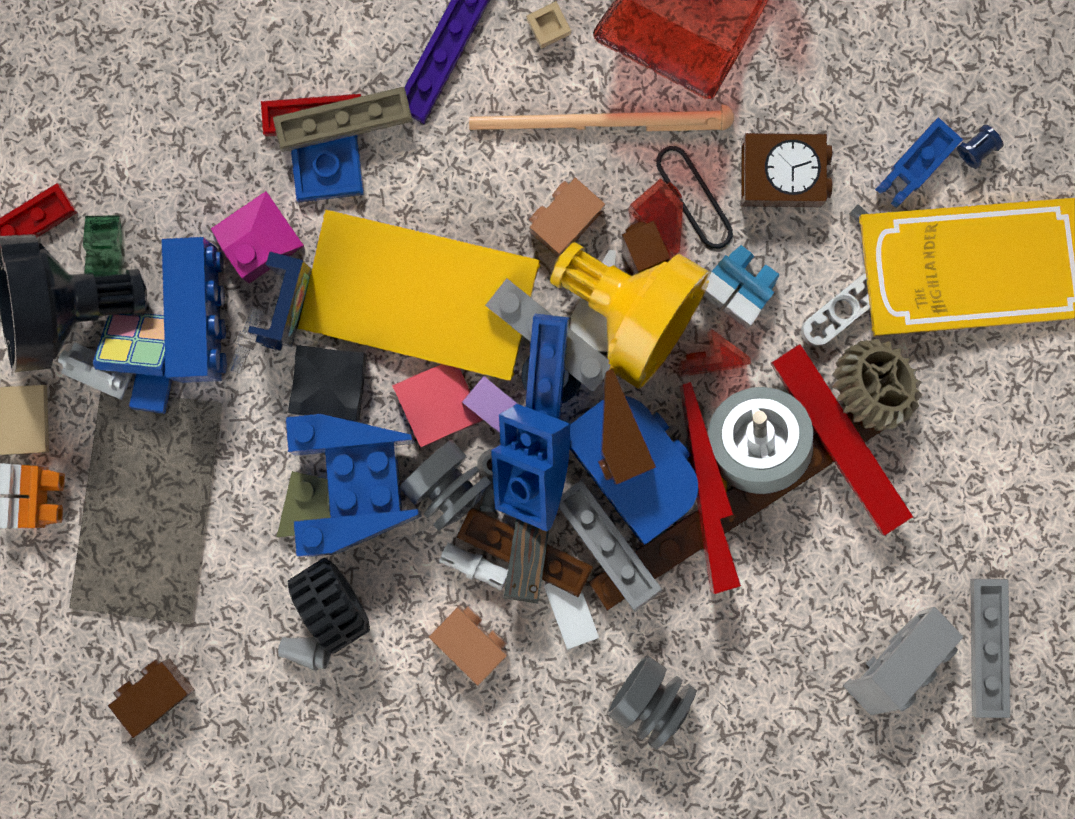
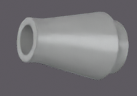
[278,637,331,671]

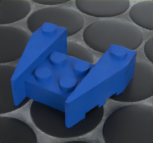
[286,414,422,558]

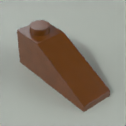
[598,369,656,485]

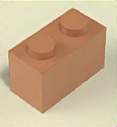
[529,177,605,258]
[429,605,508,686]

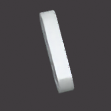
[801,273,870,347]

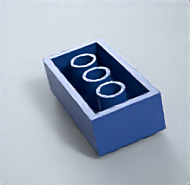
[162,237,227,383]

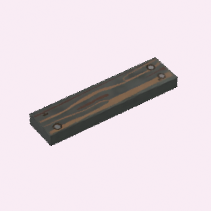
[504,518,549,604]

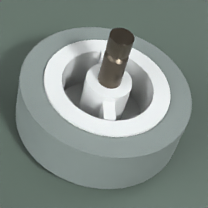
[708,387,813,494]

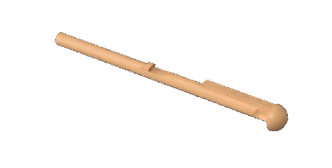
[469,104,734,131]

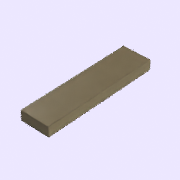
[273,87,413,152]

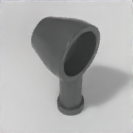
[477,449,497,513]

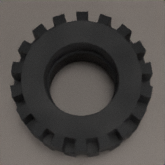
[288,558,370,654]

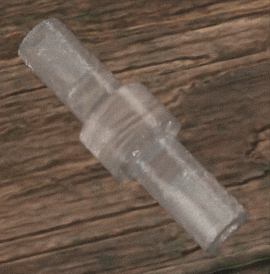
[229,307,264,374]

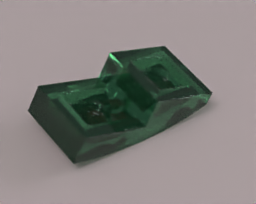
[83,215,122,276]

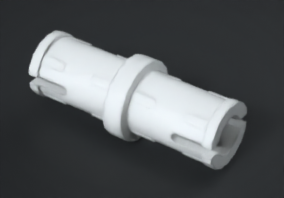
[439,542,508,591]

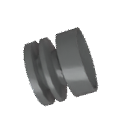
[399,440,491,531]
[607,655,697,750]

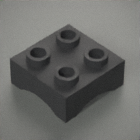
[288,345,367,422]

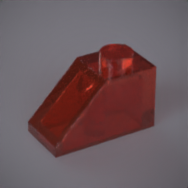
[628,178,683,259]

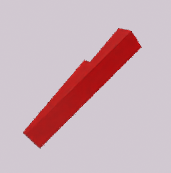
[680,382,741,594]

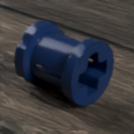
[957,124,1004,169]

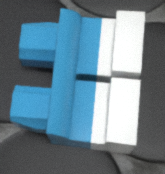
[704,245,780,329]

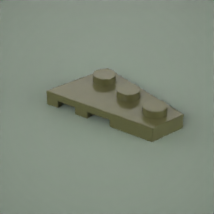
[276,471,331,538]

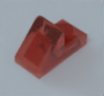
[679,329,751,377]

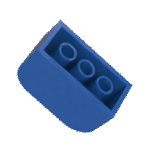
[570,396,698,544]

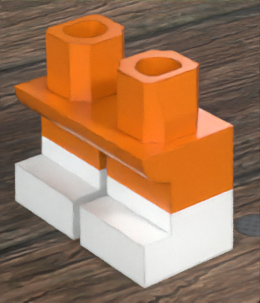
[0,463,65,528]

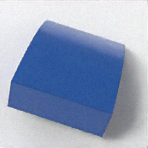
[491,404,570,531]

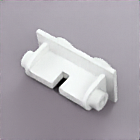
[58,342,133,400]

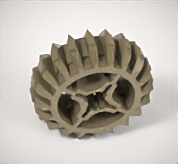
[832,338,922,431]

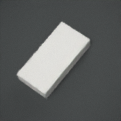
[544,583,599,650]

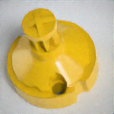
[550,242,711,389]

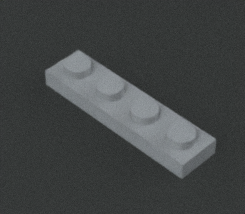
[485,279,611,391]
[559,480,663,611]
[970,579,1010,718]

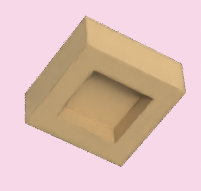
[526,1,571,49]

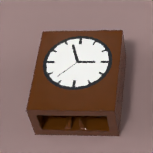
[741,133,832,208]

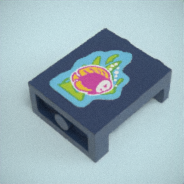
[248,251,312,351]

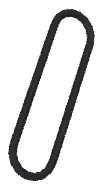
[656,146,733,249]

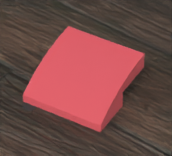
[392,364,483,448]

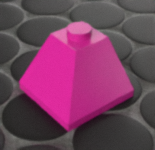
[211,191,304,284]

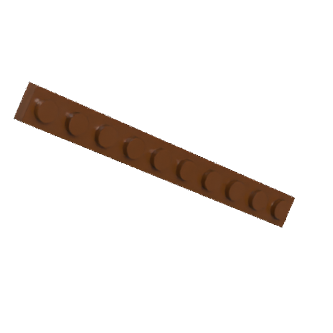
[588,412,885,611]

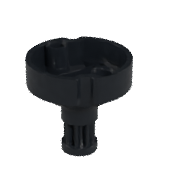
[0,234,147,373]

